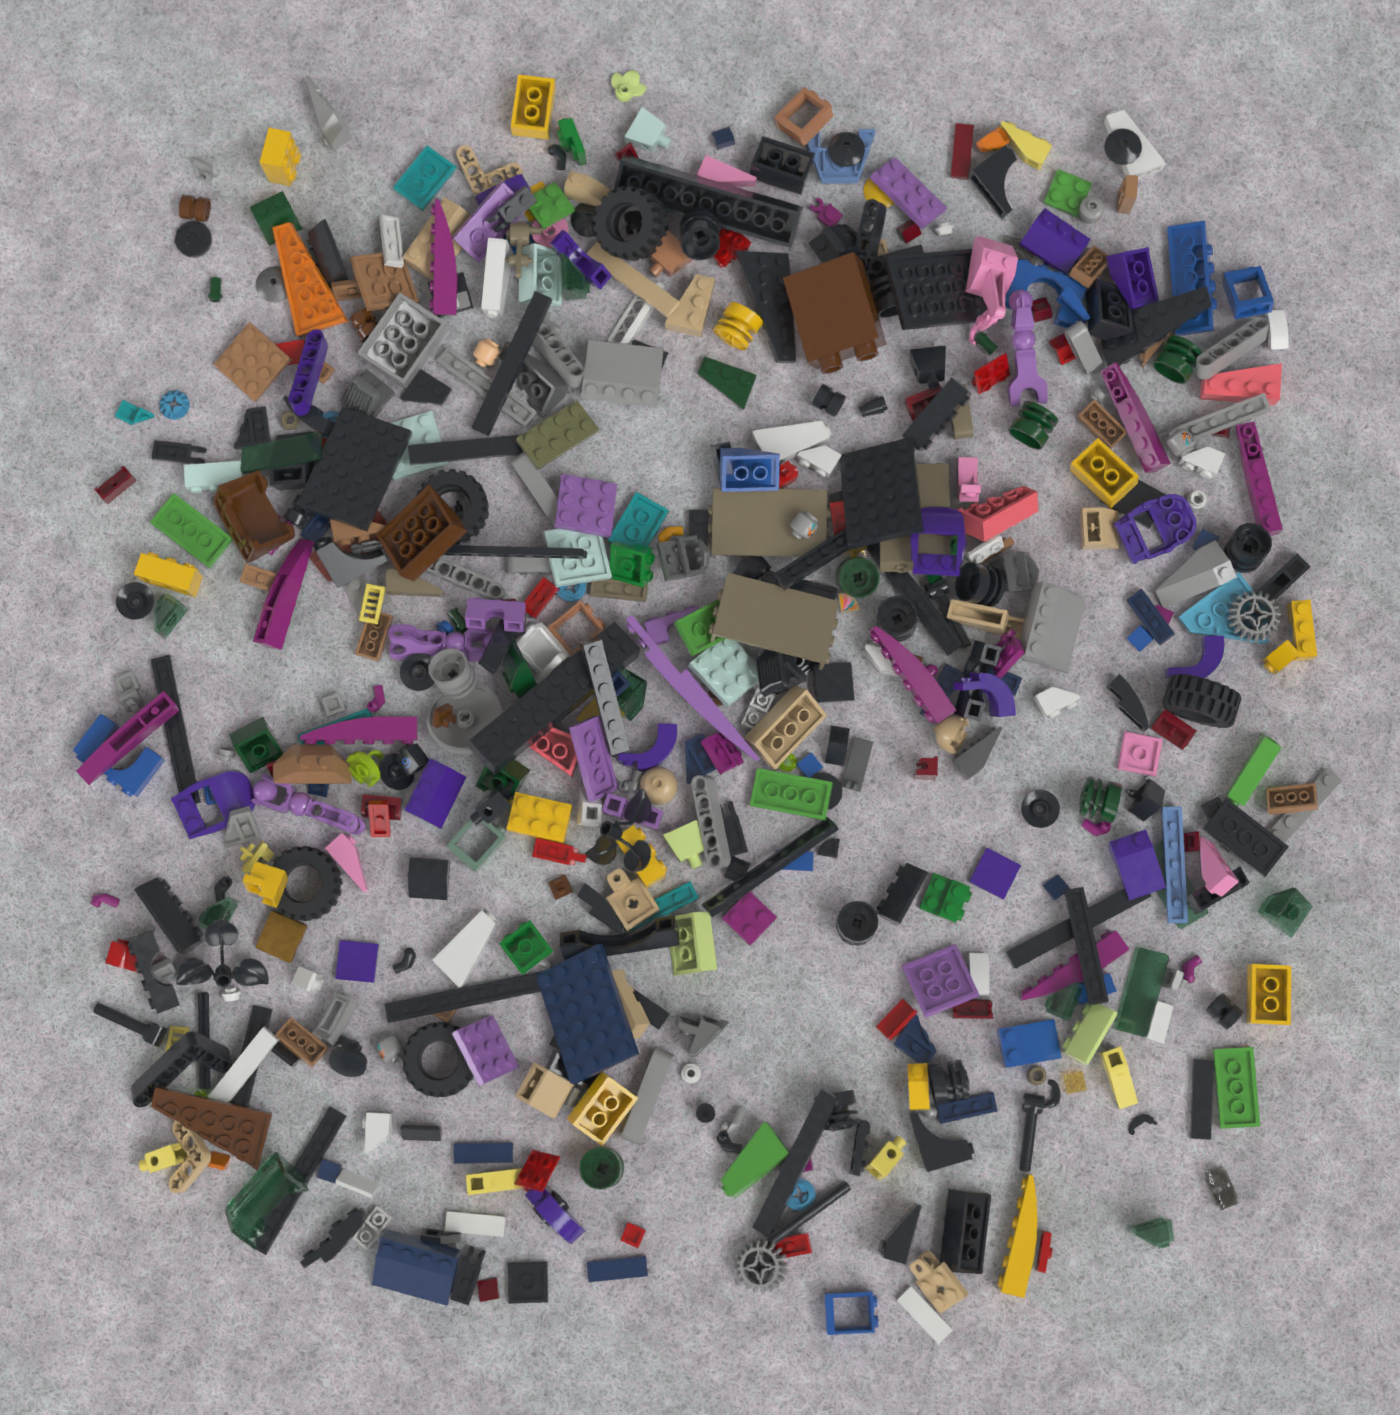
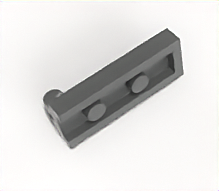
[842,737,873,792]

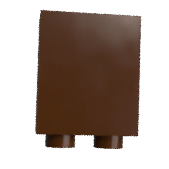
[783,252,887,374]

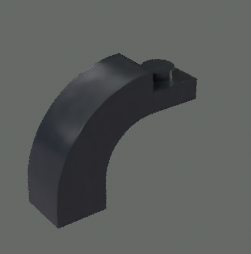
[1186,866,1250,915]

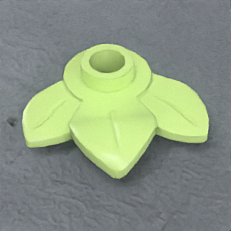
[611,70,647,102]

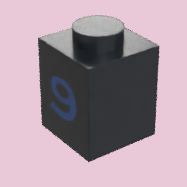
[395,743,429,777]

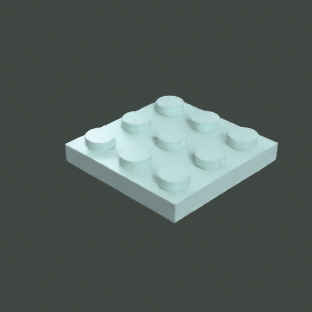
[392,411,449,481]
[543,529,612,587]
[688,639,758,708]

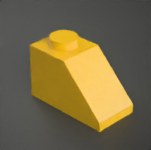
[1262,640,1300,675]
[907,1063,930,1110]

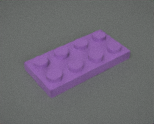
[870,157,947,229]
[452,181,524,263]
[569,715,618,801]

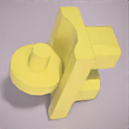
[239,840,274,874]

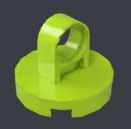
[346,750,384,787]

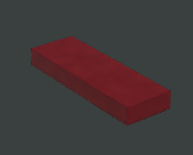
[950,123,974,180]

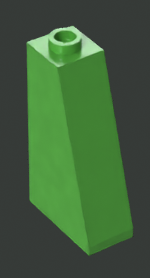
[1226,733,1282,806]
[720,1121,789,1199]

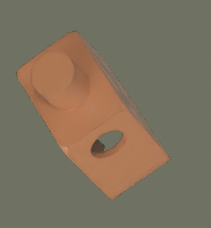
[648,230,693,278]

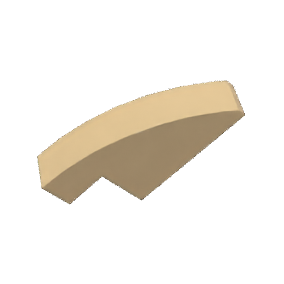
[947,599,1025,640]

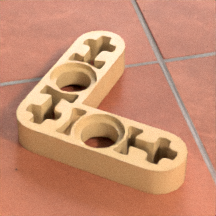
[456,145,523,195]
[169,1120,211,1193]

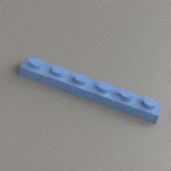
[1161,806,1188,924]

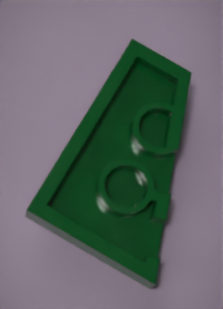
[698,356,757,411]

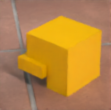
[242,861,288,908]

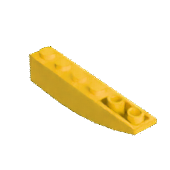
[997,1174,1037,1298]

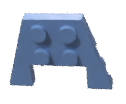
[806,129,875,184]

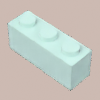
[184,461,245,494]

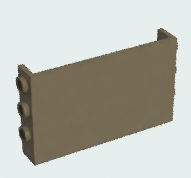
[880,463,950,573]
[708,488,831,558]
[708,573,839,670]

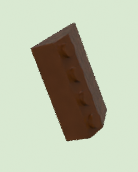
[376,485,467,582]

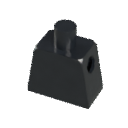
[910,346,946,389]
[470,783,514,825]

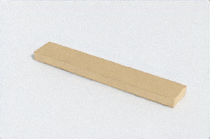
[586,242,680,318]

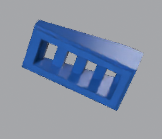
[1056,285,1090,324]

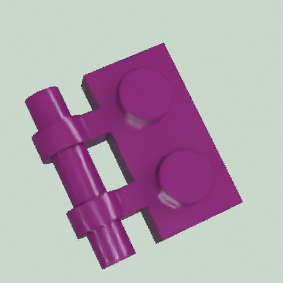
[992,629,1025,678]
[701,733,745,775]

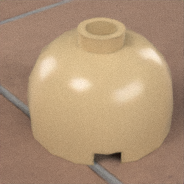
[934,715,969,755]
[639,767,678,805]

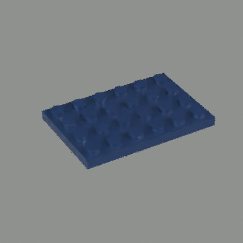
[537,944,639,1084]

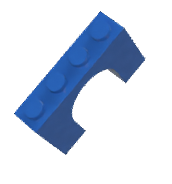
[1005,259,1086,328]
[73,713,165,797]

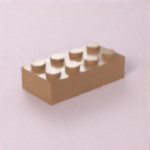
[1116,175,1138,214]
[1069,245,1109,288]
[1076,399,1127,450]
[355,609,394,662]
[1266,783,1319,815]
[275,1017,328,1069]

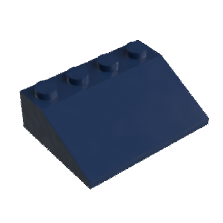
[372,1229,462,1306]

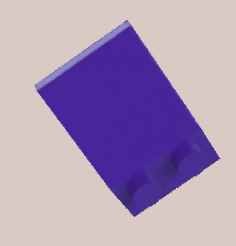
[1106,247,1159,309]
[1108,829,1166,901]

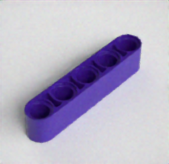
[288,329,328,416]

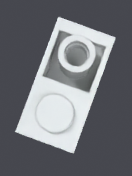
[797,445,841,478]
[1178,446,1225,479]
[864,642,898,676]
[1034,687,1081,719]
[577,786,602,827]
[291,966,324,993]
[361,1112,392,1153]

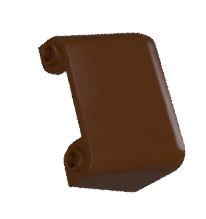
[213,470,295,563]

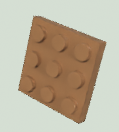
[350,253,419,311]
[214,322,292,402]

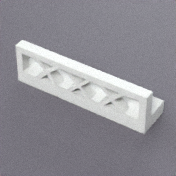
[607,282,665,344]

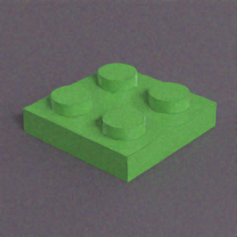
[1043,169,1092,218]
[528,182,575,230]

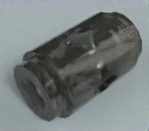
[1204,1166,1239,1210]

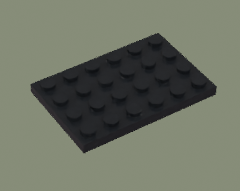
[884,249,1000,330]
[296,407,413,532]
[839,437,924,550]

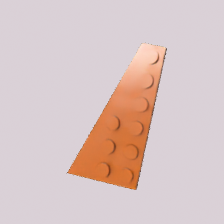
[273,222,349,337]

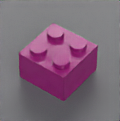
[722,891,777,946]

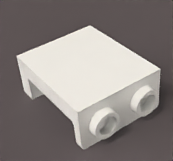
[964,534,1004,563]
[515,622,571,683]

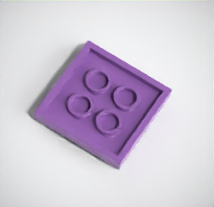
[554,474,617,538]
[902,944,979,1018]
[452,1015,519,1086]

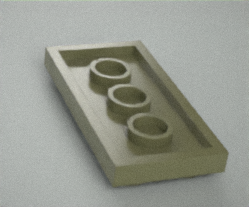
[516,400,599,470]

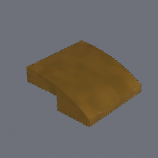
[255,910,308,963]

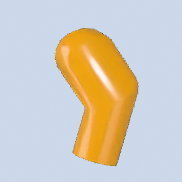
[658,526,683,543]

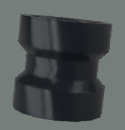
[624,211,642,235]
[696,1103,715,1123]

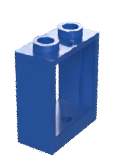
[1222,266,1274,319]
[824,1290,879,1335]

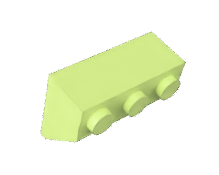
[670,912,717,976]
[1062,1003,1118,1065]

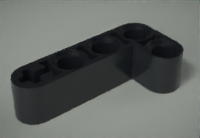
[854,199,887,277]

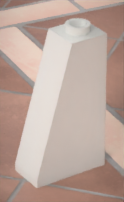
[1104,110,1165,179]
[481,238,513,318]
[752,421,832,464]
[432,910,497,988]

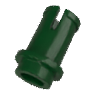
[208,277,223,303]
[974,332,998,355]
[447,608,468,633]

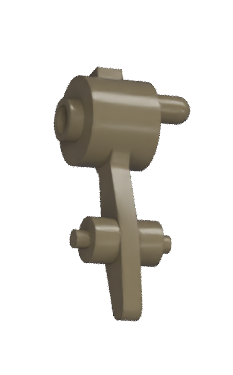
[506,221,543,278]

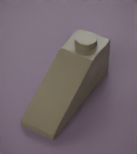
[385,566,445,597]

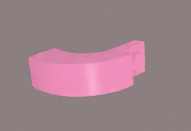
[957,457,981,502]

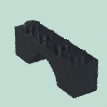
[953,640,1002,722]
[128,930,180,1014]

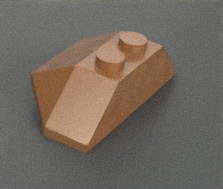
[273,744,352,784]

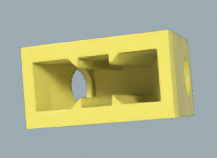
[865,1136,906,1180]
[139,1143,188,1173]

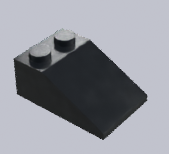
[878,1203,922,1265]

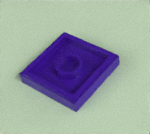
[969,848,1021,900]
[335,940,379,983]

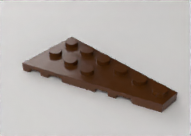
[151,1086,272,1171]

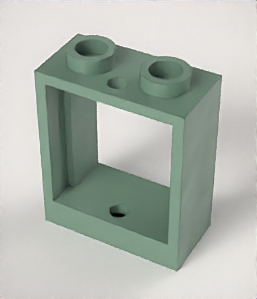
[446,818,507,873]

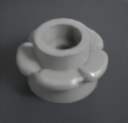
[1089,386,1106,403]
[216,747,235,762]

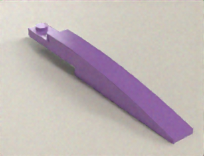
[626,614,760,762]

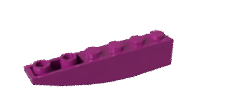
[430,199,457,316]
[1100,362,1171,473]
[1235,421,1283,536]
[253,539,314,650]
[868,626,956,724]
[76,691,179,785]
[300,717,418,745]
[1019,930,1130,1001]

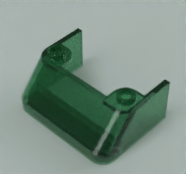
[225,1152,309,1250]

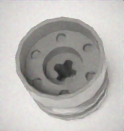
[428,648,477,699]

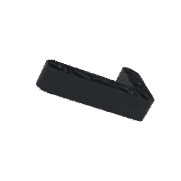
[131,1031,232,1108]

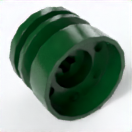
[1152,335,1202,384]
[1008,401,1059,450]
[836,557,880,598]
[1079,776,1122,823]
[579,1147,625,1190]

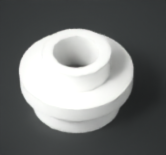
[935,222,954,236]
[1187,490,1207,509]
[221,987,241,1001]
[681,1064,701,1083]

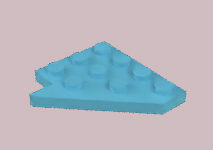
[1178,572,1269,644]

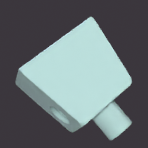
[625,107,672,152]

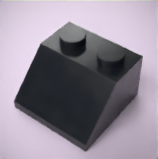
[408,857,451,900]

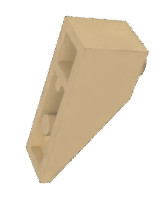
[564,170,612,207]

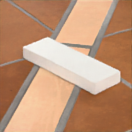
[379,215,404,268]
[445,1211,506,1237]
[897,1286,953,1344]

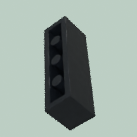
[902,378,972,451]

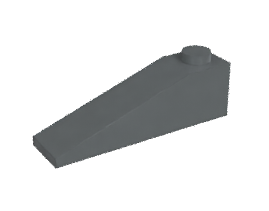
[500,341,569,417]

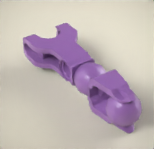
[1007,289,1048,407]
[388,624,494,662]
[251,774,366,835]

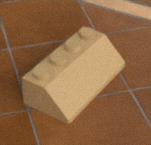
[403,197,470,280]
[743,685,827,769]

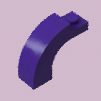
[550,230,612,289]
[1165,635,1224,678]
[953,672,1016,717]
[618,724,678,771]
[525,1188,586,1244]

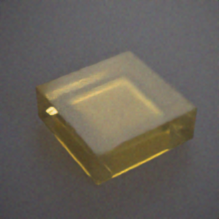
[1063,1071,1087,1094]

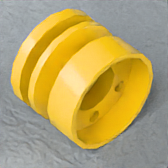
[713,302,763,351]

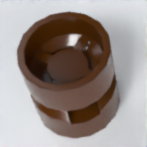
[179,194,211,222]
[349,308,378,343]

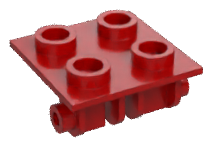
[713,228,751,268]
[971,352,1011,394]
[514,1149,561,1192]

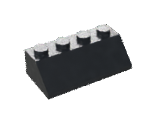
[134,877,205,955]
[939,1189,992,1274]

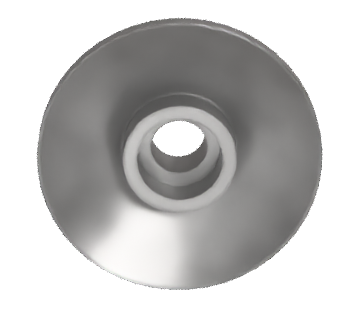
[256,266,288,302]

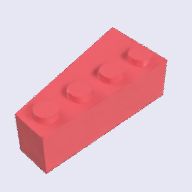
[1200,363,1282,405]
[956,486,1038,542]
[529,728,578,777]

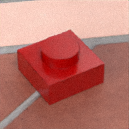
[620,1222,646,1249]

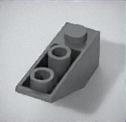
[953,726,1002,781]

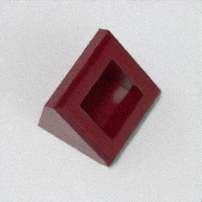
[614,142,639,162]
[896,219,922,244]
[1183,831,1200,852]

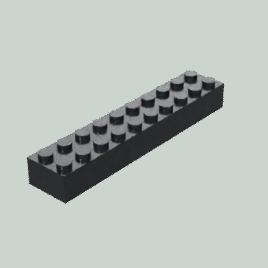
[614,155,804,248]
[469,621,640,775]

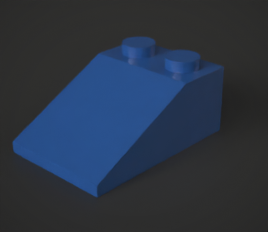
[719,448,780,492]
[997,1019,1062,1068]

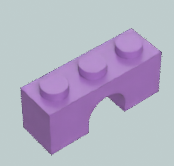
[465,598,526,632]
[644,605,700,646]
[602,793,664,831]

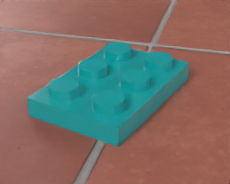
[393,145,457,211]
[608,492,669,547]

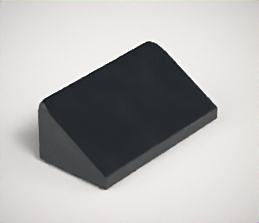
[271,1032,301,1067]
[401,1125,442,1141]

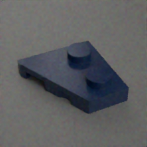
[685,733,717,785]
[893,1014,937,1065]

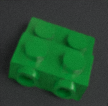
[556,118,587,166]
[610,541,655,588]
[919,873,972,923]
[499,920,553,975]

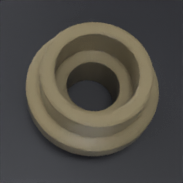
[281,411,300,430]
[1027,1066,1047,1085]

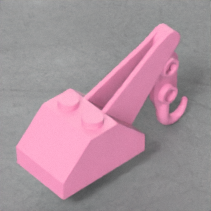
[966,236,1018,345]

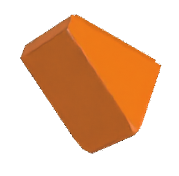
[207,1151,231,1170]

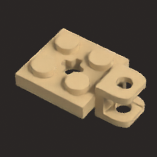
[607,868,660,931]
[909,1250,969,1314]

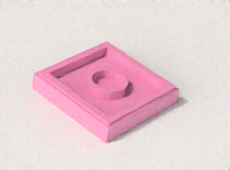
[1117,731,1163,777]

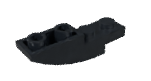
[300,1207,365,1269]

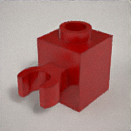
[779,460,798,489]

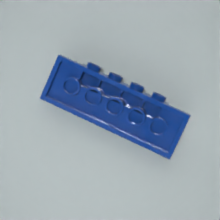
[1167,220,1217,336]

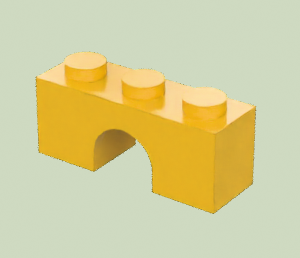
[1287,599,1317,661]

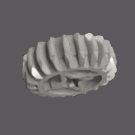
[1228,590,1281,642]
[734,1238,788,1294]

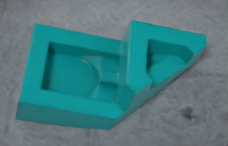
[114,400,155,425]

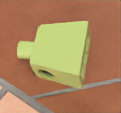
[663,820,704,869]

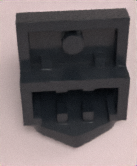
[808,223,858,263]
[755,648,807,697]

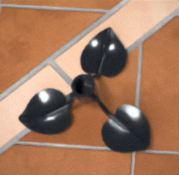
[585,788,652,872]
[176,920,269,987]

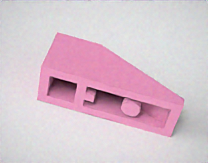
[697,155,757,187]
[325,833,368,893]
[1199,836,1239,897]

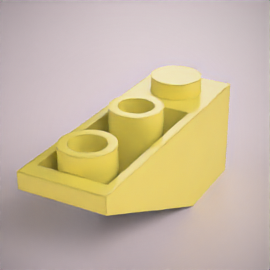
[1000,121,1052,170]
[1099,1047,1138,1109]
[466,1168,524,1195]

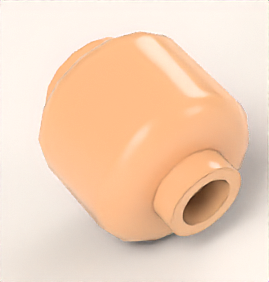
[473,338,501,367]

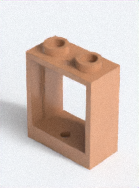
[774,87,834,147]
[547,600,606,656]

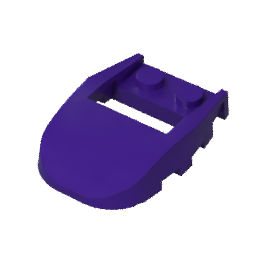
[1113,494,1196,564]
[910,507,967,576]
[171,770,256,839]

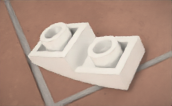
[1265,310,1289,349]
[741,688,775,730]
[968,953,989,996]
[352,1206,392,1251]

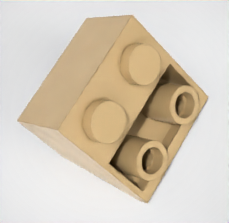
[1079,507,1120,550]
[515,1062,574,1119]

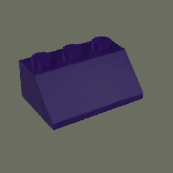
[1019,208,1091,275]
[405,758,467,829]

